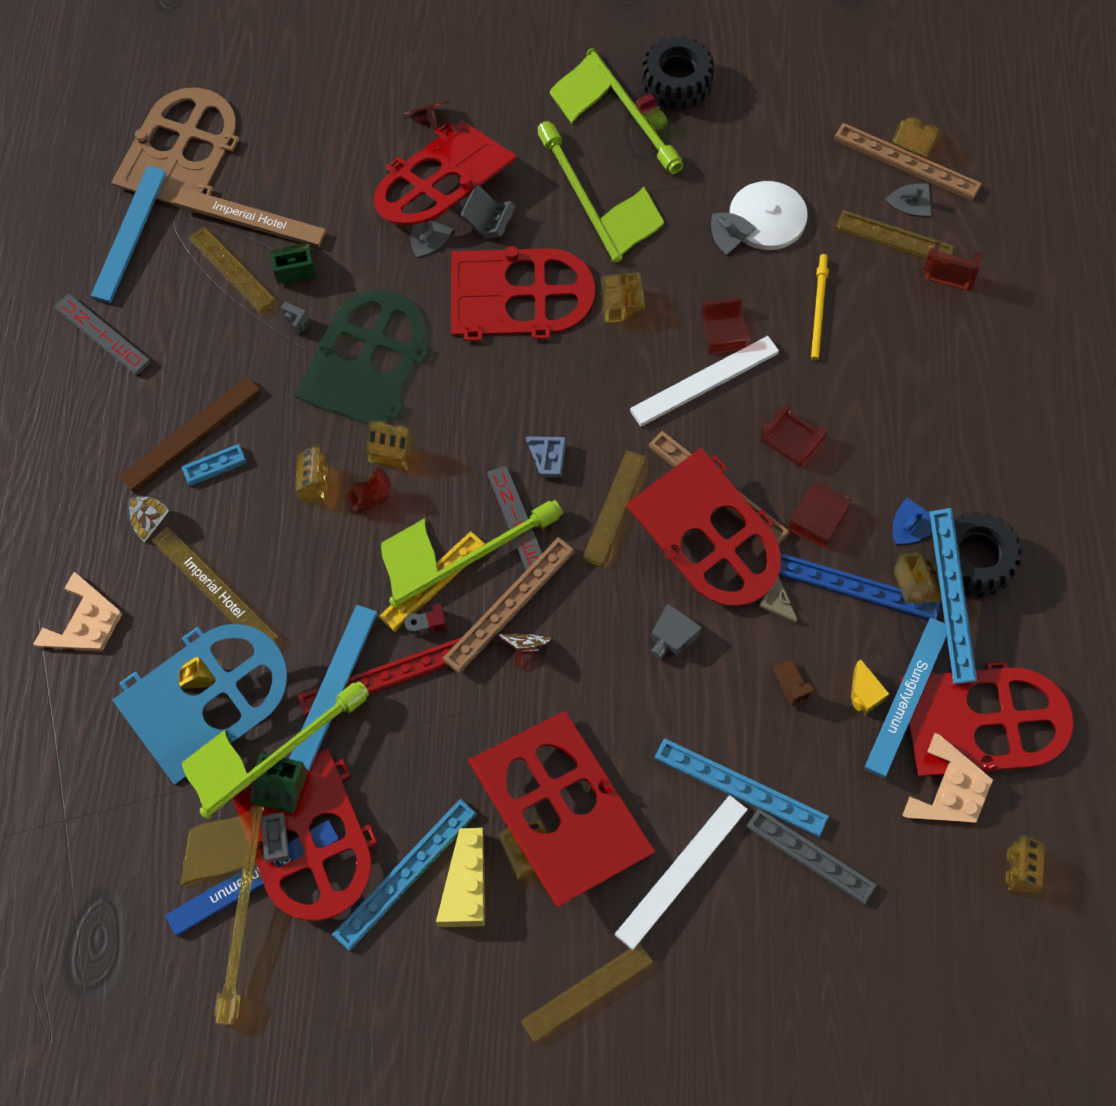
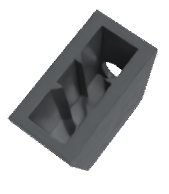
[651,604,702,659]

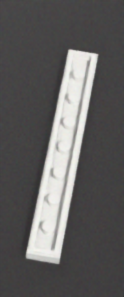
[630,336,779,427]
[615,795,747,951]

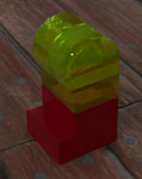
[636,93,668,132]

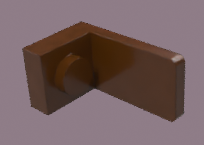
[772,660,814,707]

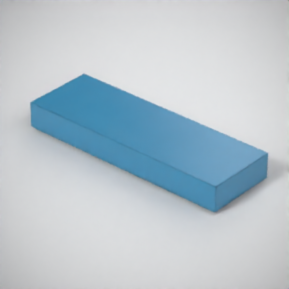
[182,444,247,486]

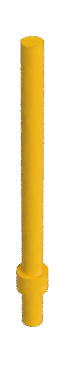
[811,254,829,361]

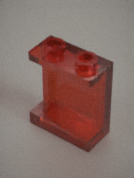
[923,241,984,291]
[701,297,750,354]
[761,403,828,468]
[788,481,852,549]

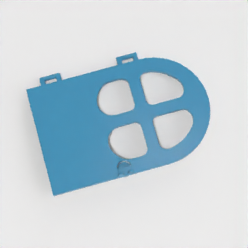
[112,624,287,785]

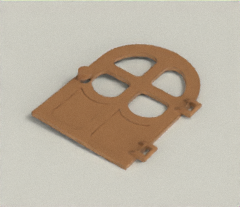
[111,88,239,212]

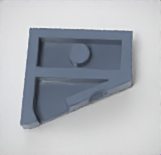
[526,437,566,478]

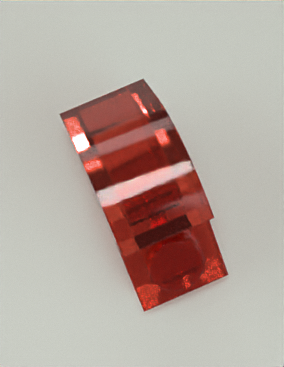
[346,468,392,513]

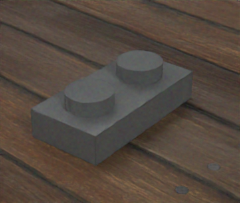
[260,812,290,863]

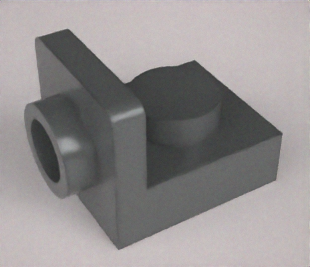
[281,302,309,336]

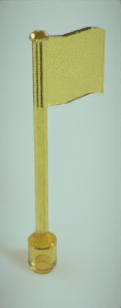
[180,805,264,1025]

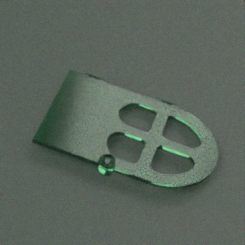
[295,289,430,429]

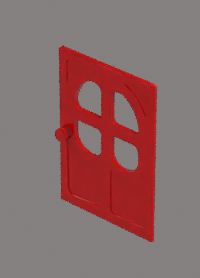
[468,711,655,908]

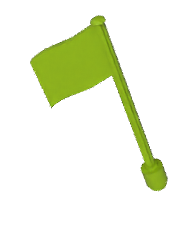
[550,48,683,174]
[537,121,664,263]
[381,500,563,608]
[182,681,369,819]

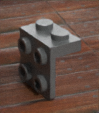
[461,186,515,240]

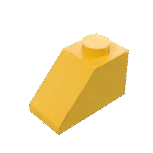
[179,657,222,689]
[851,660,889,715]

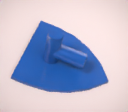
[893,498,932,545]

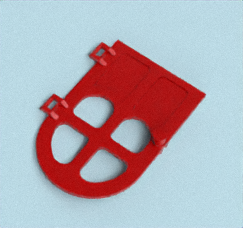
[373,121,517,225]
[451,246,595,341]
[625,448,781,606]
[900,661,1073,777]
[233,749,378,921]

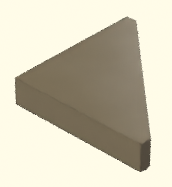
[759,574,797,624]

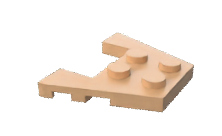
[33,572,122,652]
[902,733,993,822]

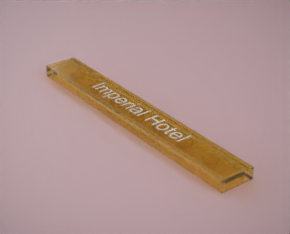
[152,527,279,642]

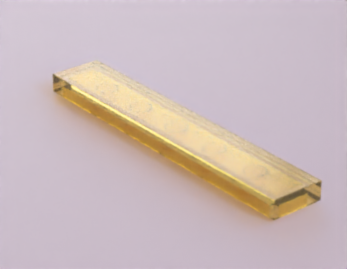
[835,210,954,265]
[189,227,276,314]
[583,450,646,567]
[521,943,653,1043]

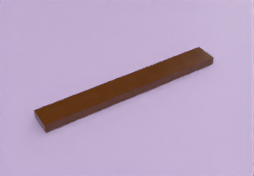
[118,376,261,493]

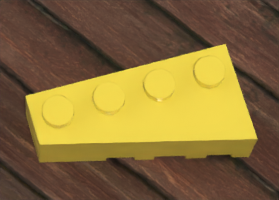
[436,828,485,927]

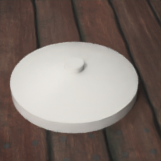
[729,181,807,250]

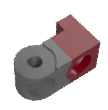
[405,603,448,637]

